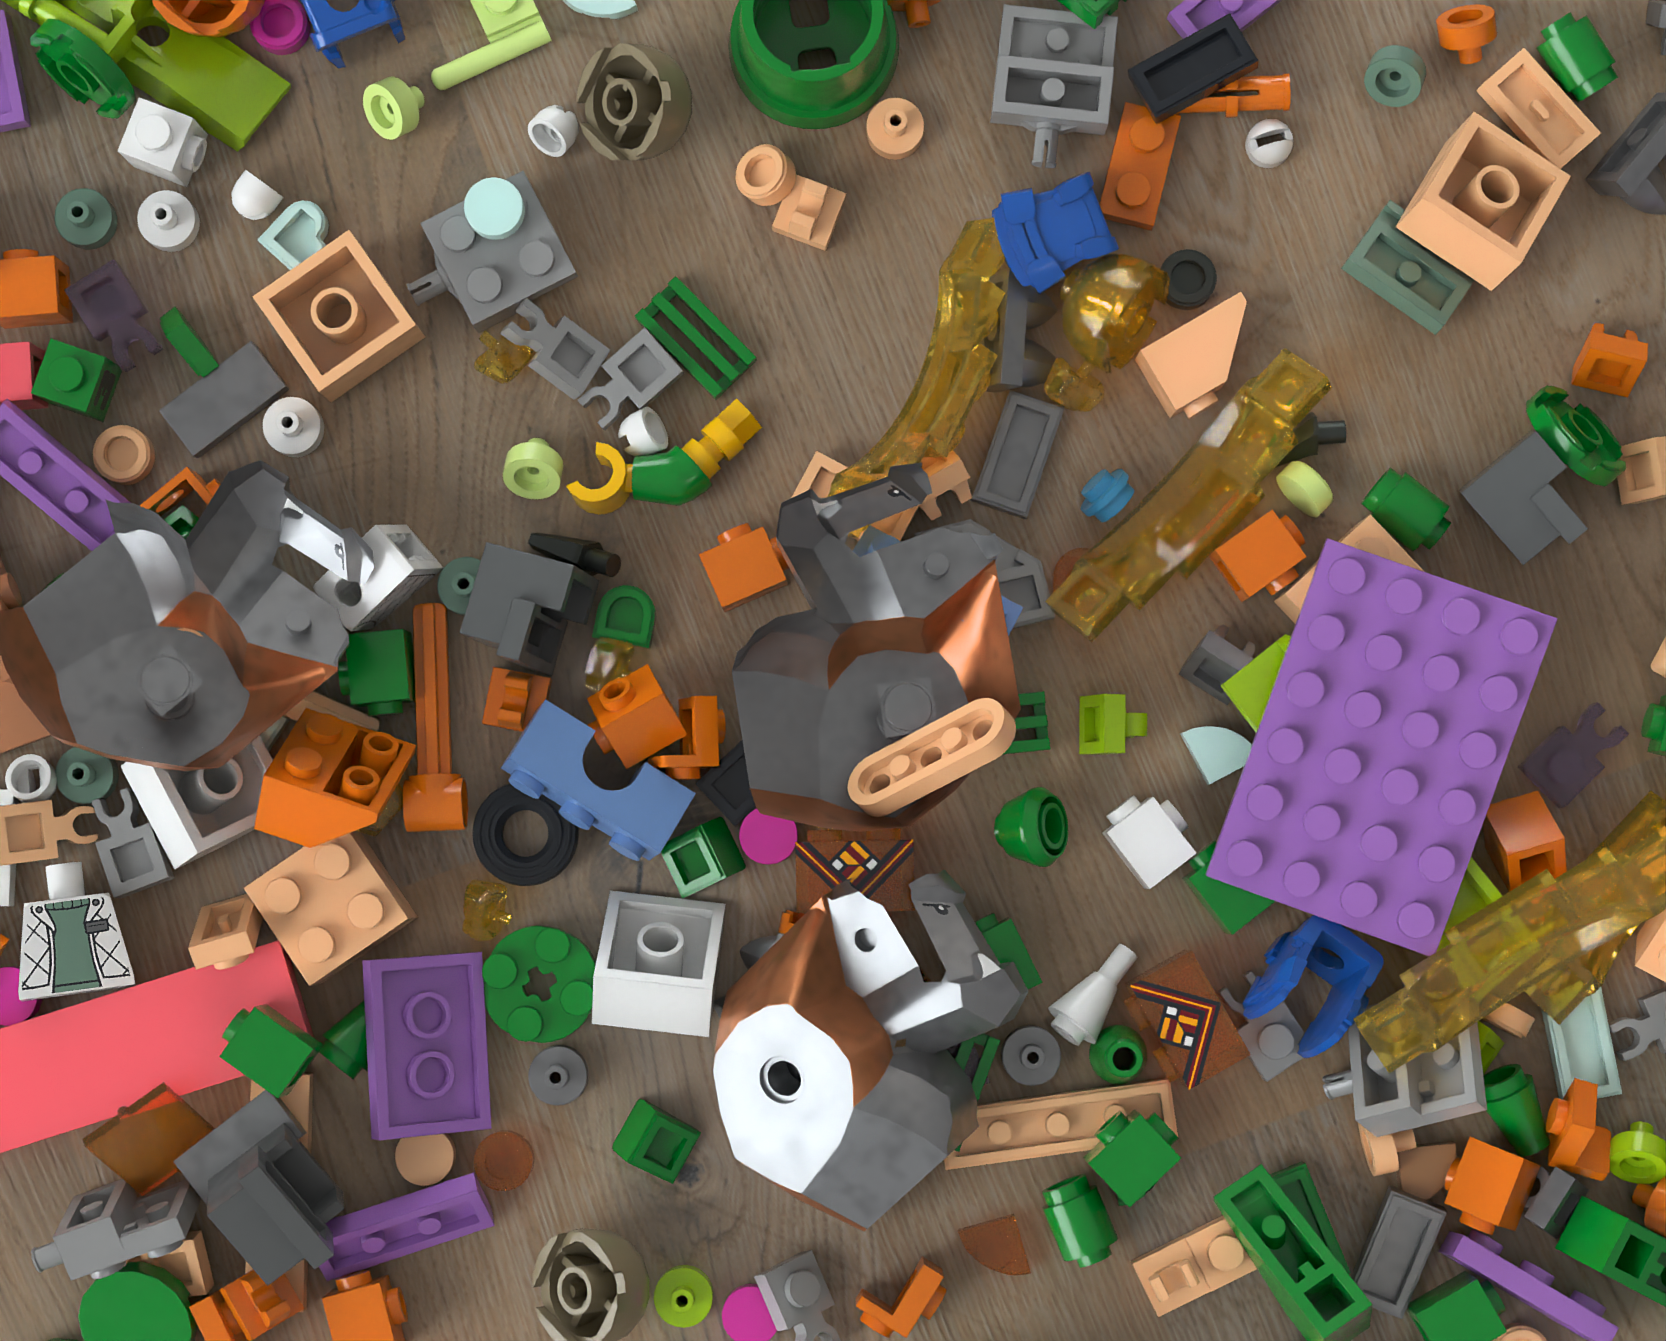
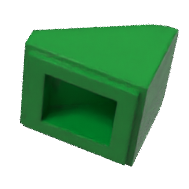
[661,817,746,899]
[612,1099,701,1184]

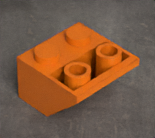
[254,708,416,848]

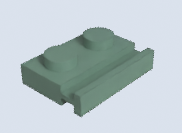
[1341,200,1474,335]

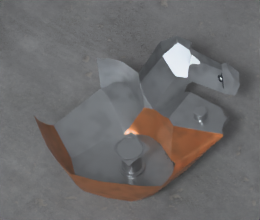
[0,460,374,771]
[732,462,1021,832]
[713,870,1028,1232]

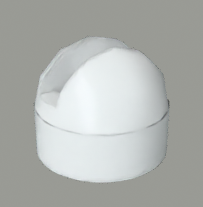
[528,105,579,157]
[1245,119,1293,168]
[231,169,284,220]
[618,407,668,456]
[5,754,57,803]

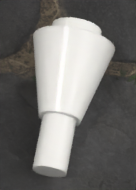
[1048,944,1138,1046]

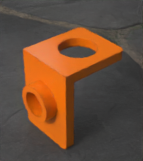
[140,467,221,517]

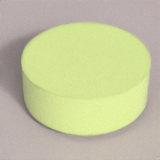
[1276,461,1333,518]

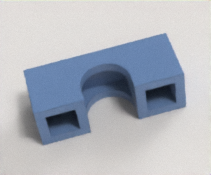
[501,699,696,861]

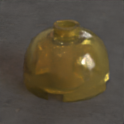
[1060,254,1170,373]

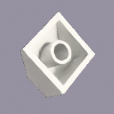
[120,735,273,870]
[592,890,726,1037]

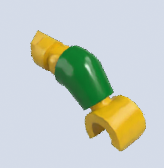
[566,398,762,515]

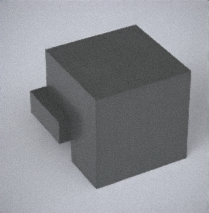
[1460,430,1588,565]
[460,542,599,676]
[207,1123,344,1286]

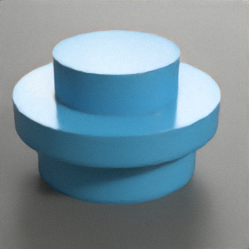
[1080,469,1135,523]

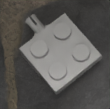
[990,4,1118,168]
[406,171,578,333]
[1322,992,1487,1137]
[31,1177,201,1281]

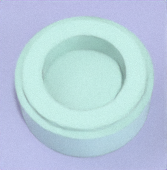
[464,177,525,240]

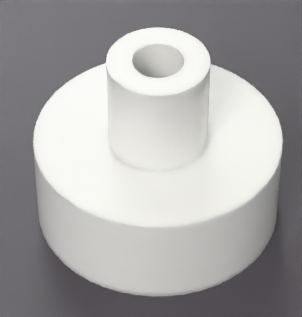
[137,190,200,252]
[263,397,324,457]

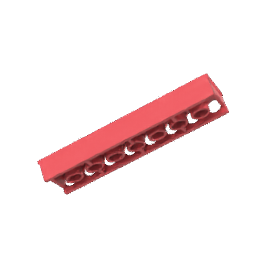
[0,940,318,1153]

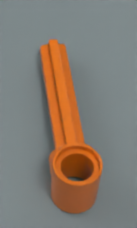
[403,603,468,832]

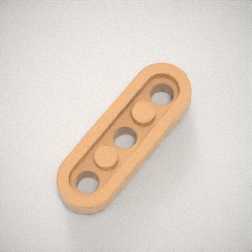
[848,698,1016,817]

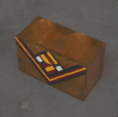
[795,828,915,913]
[1123,949,1251,1090]

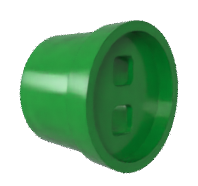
[728,0,899,129]

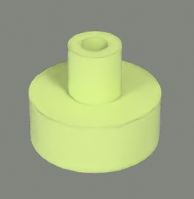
[363,77,425,140]
[503,438,564,499]

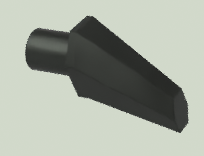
[1259,412,1346,472]
[528,533,621,577]

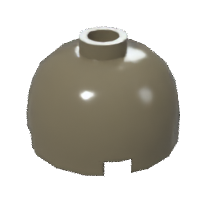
[577,43,692,160]
[533,1228,650,1341]

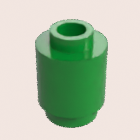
[1536,12,1618,103]
[1361,467,1451,552]
[1042,1174,1118,1268]

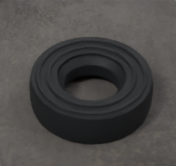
[472,783,579,886]

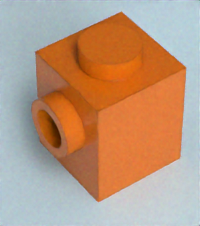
[0,249,73,329]
[1208,509,1307,602]
[699,523,790,613]
[587,664,688,769]
[1483,791,1567,895]
[1444,1137,1541,1235]
[322,1269,408,1341]

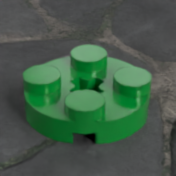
[482,925,596,1043]

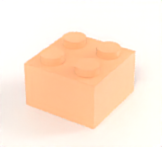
[1396,112,1571,291]
[252,230,425,402]
[244,830,418,986]

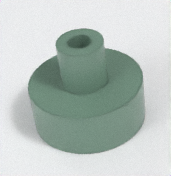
[1364,45,1426,107]
[54,188,118,250]
[437,557,481,616]
[55,747,119,804]

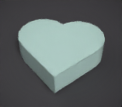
[258,200,329,270]

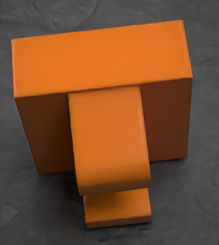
[1571,323,1648,398]
[482,667,552,732]
[219,1269,304,1341]

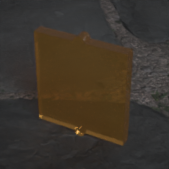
[82,1082,215,1196]

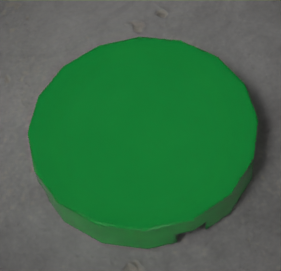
[30,19,136,119]
[1526,385,1626,487]
[78,1261,198,1341]

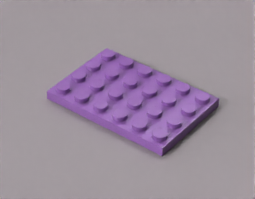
[1205,538,1558,958]

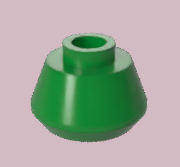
[994,787,1069,867]

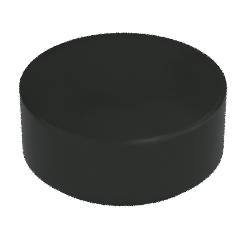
[1157,249,1217,310]

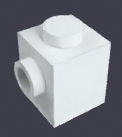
[118,97,208,187]
[1102,795,1196,889]

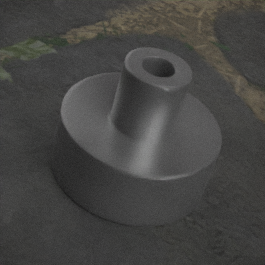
[1001,1025,1061,1086]
[528,1045,589,1106]

